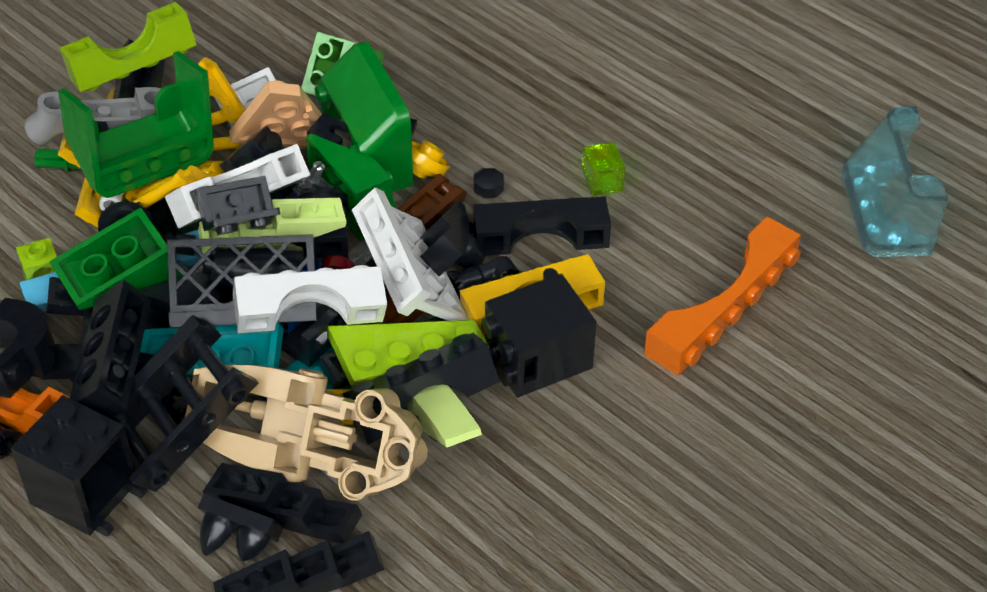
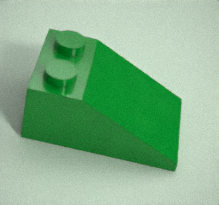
[306,133,396,241]
[49,207,183,310]

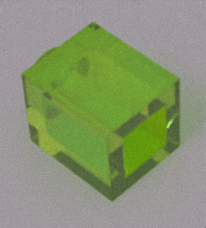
[582,142,625,196]

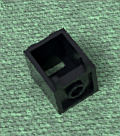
[482,268,597,398]
[11,395,148,536]

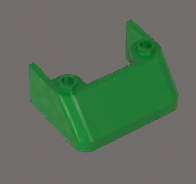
[315,41,414,192]
[58,51,214,198]

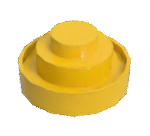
[412,140,450,179]

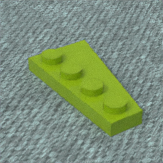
[327,320,489,387]

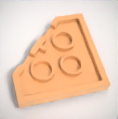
[229,80,322,149]

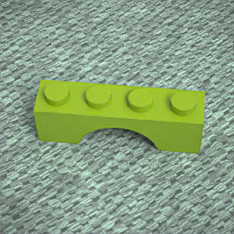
[59,2,197,92]

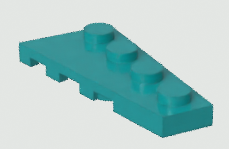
[140,322,284,377]

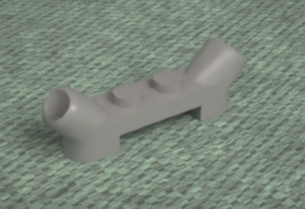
[25,87,161,146]

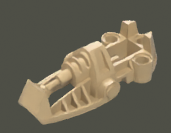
[185,364,428,500]

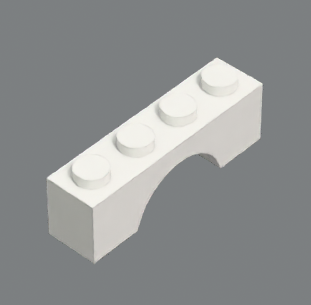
[165,144,310,229]
[233,265,387,333]

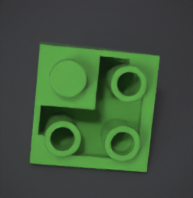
[301,32,385,95]

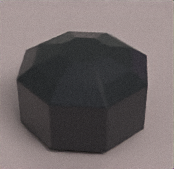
[474,168,504,198]

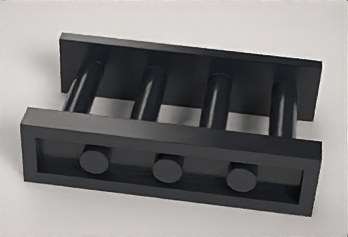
[112,315,259,492]

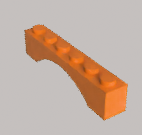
[644,216,801,376]

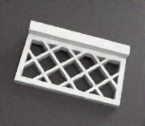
[352,188,469,321]

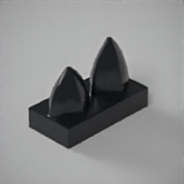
[198,494,284,561]

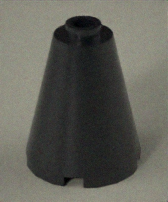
[202,244,304,292]

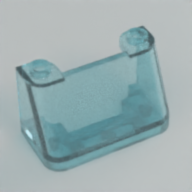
[842,106,948,257]

